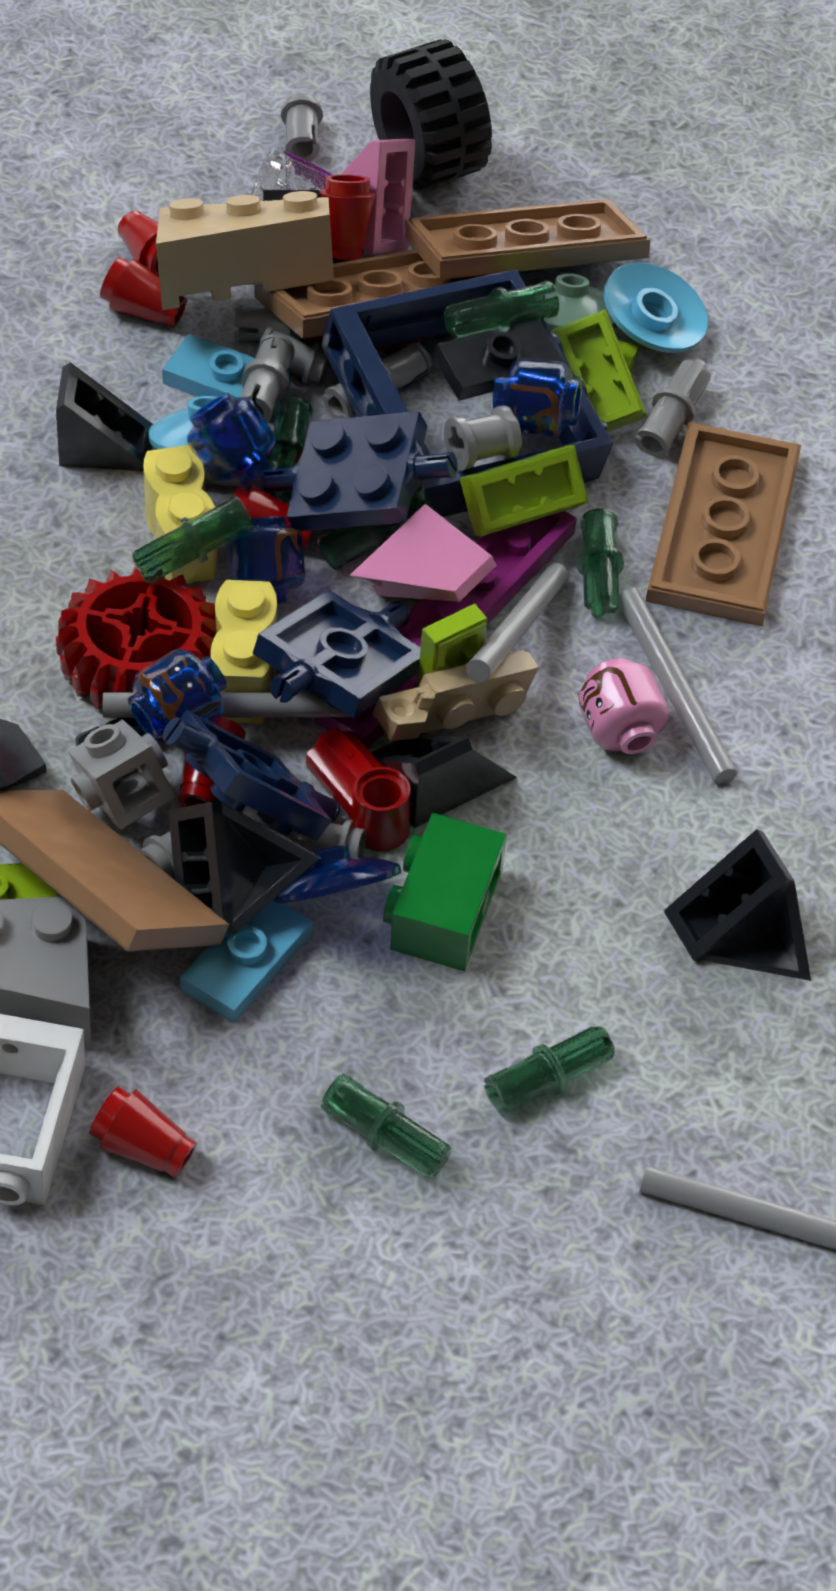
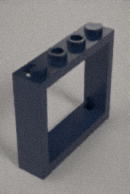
[321,269,613,519]

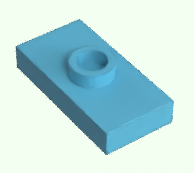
[162,333,290,415]
[180,899,313,1023]

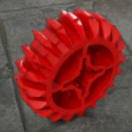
[56,565,217,710]

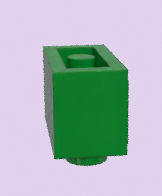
[383,813,507,972]

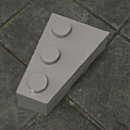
[0,897,92,1051]

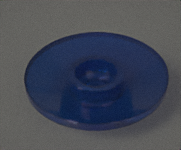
[273,844,402,903]

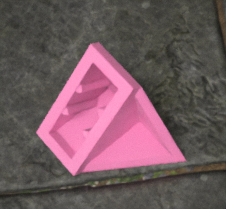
[341,139,415,254]
[350,504,497,602]

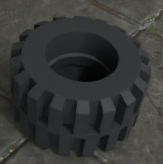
[370,39,492,190]

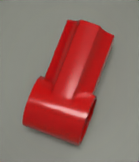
[306,727,410,851]

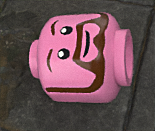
[578,658,669,754]

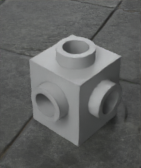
[68,720,175,830]

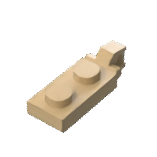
[372,650,539,741]

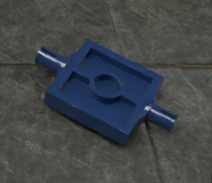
[261,411,458,531]
[252,590,421,718]
[163,710,340,841]

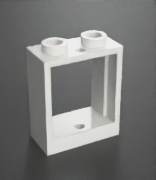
[0,1014,86,1206]

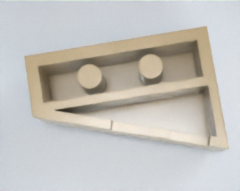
[156,191,334,310]

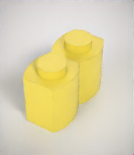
[143,445,217,583]
[211,580,277,724]

